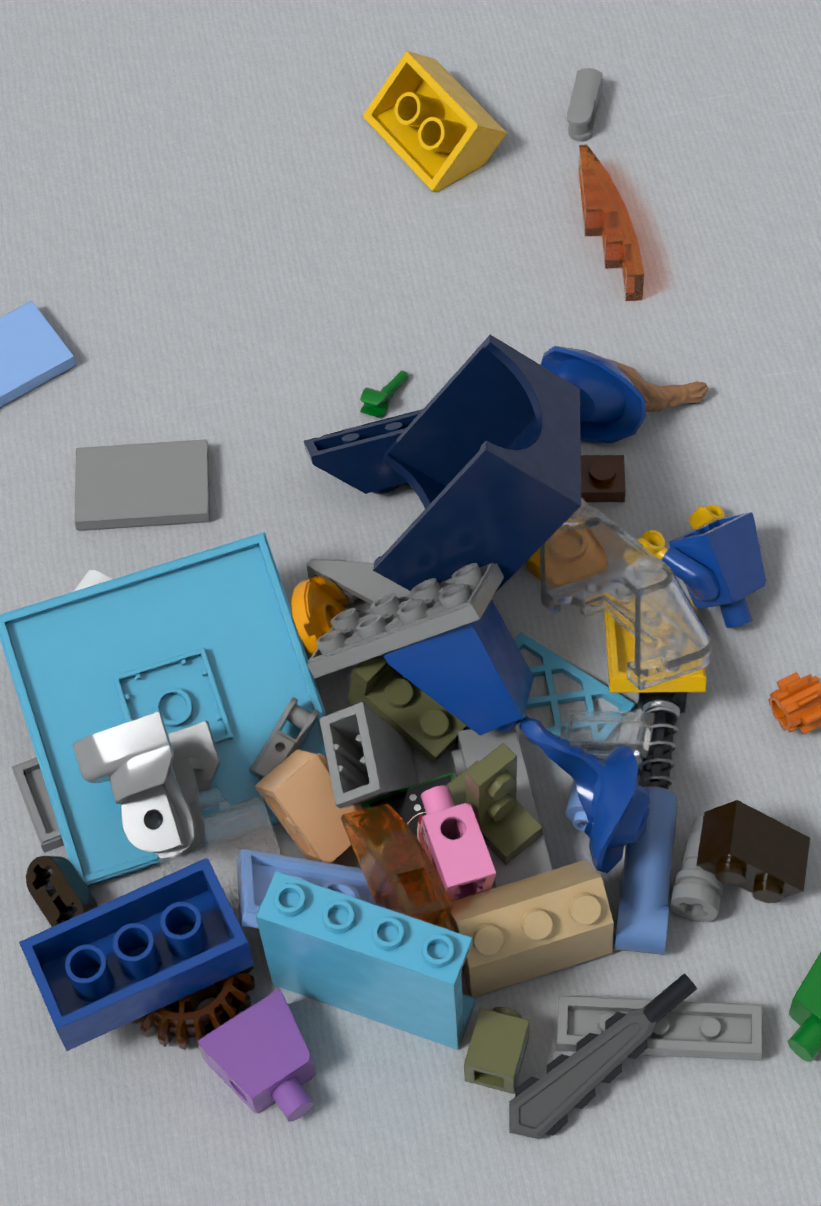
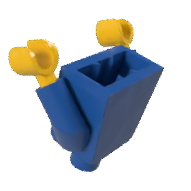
[629,504,766,628]

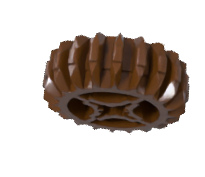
[132,966,255,1050]

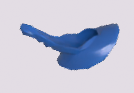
[520,716,651,874]

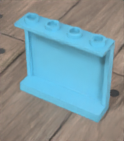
[256,871,476,1050]

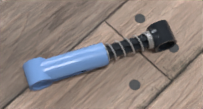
[615,692,687,955]

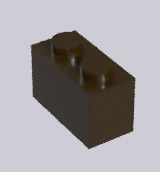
[696,800,810,903]

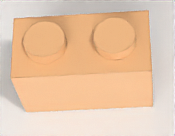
[254,749,369,863]

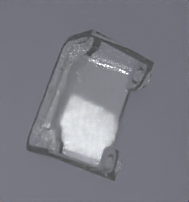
[540,498,712,690]

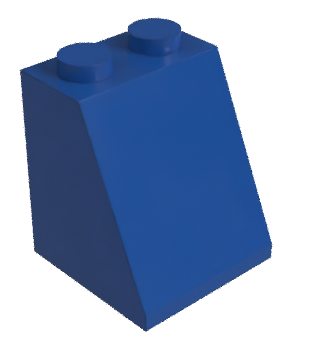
[384,599,534,735]

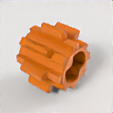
[768,672,821,735]

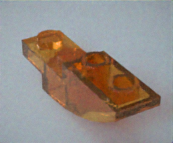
[341,804,468,970]

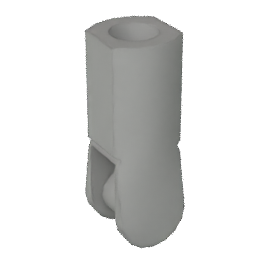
[567,68,603,141]
[249,697,320,780]

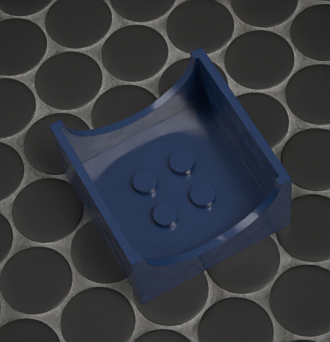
[373,334,581,592]

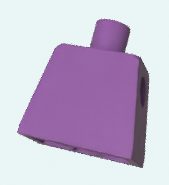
[198,988,316,1122]

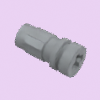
[669,815,724,922]

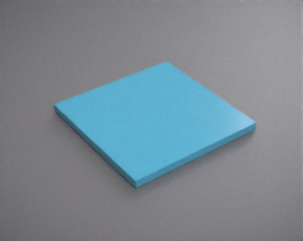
[0,532,327,887]

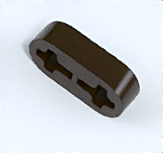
[26,856,98,927]

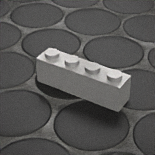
[451,727,553,889]

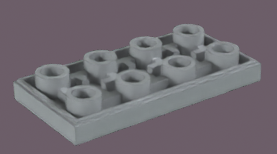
[307,563,504,679]

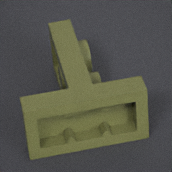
[347,654,467,764]
[447,742,543,865]

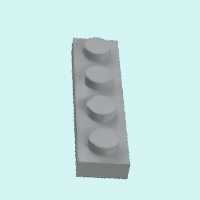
[557,996,762,1061]

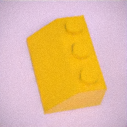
[362,51,507,192]

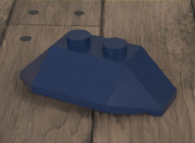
[303,409,423,494]

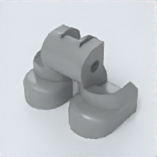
[73,711,221,859]

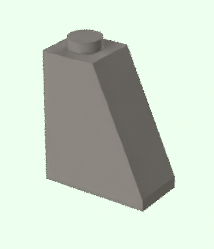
[319,702,419,809]

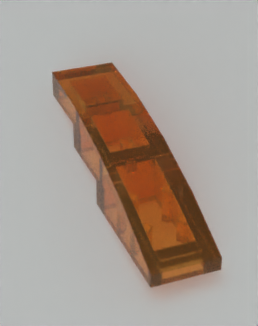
[578,145,644,301]

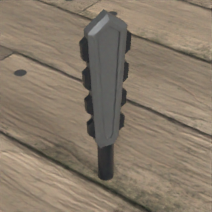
[509,973,697,1139]

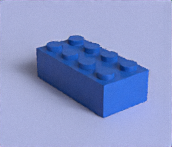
[19,857,254,1051]

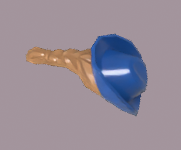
[540,346,709,443]

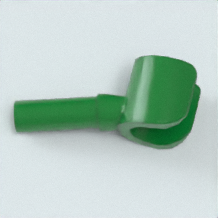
[360,370,409,418]

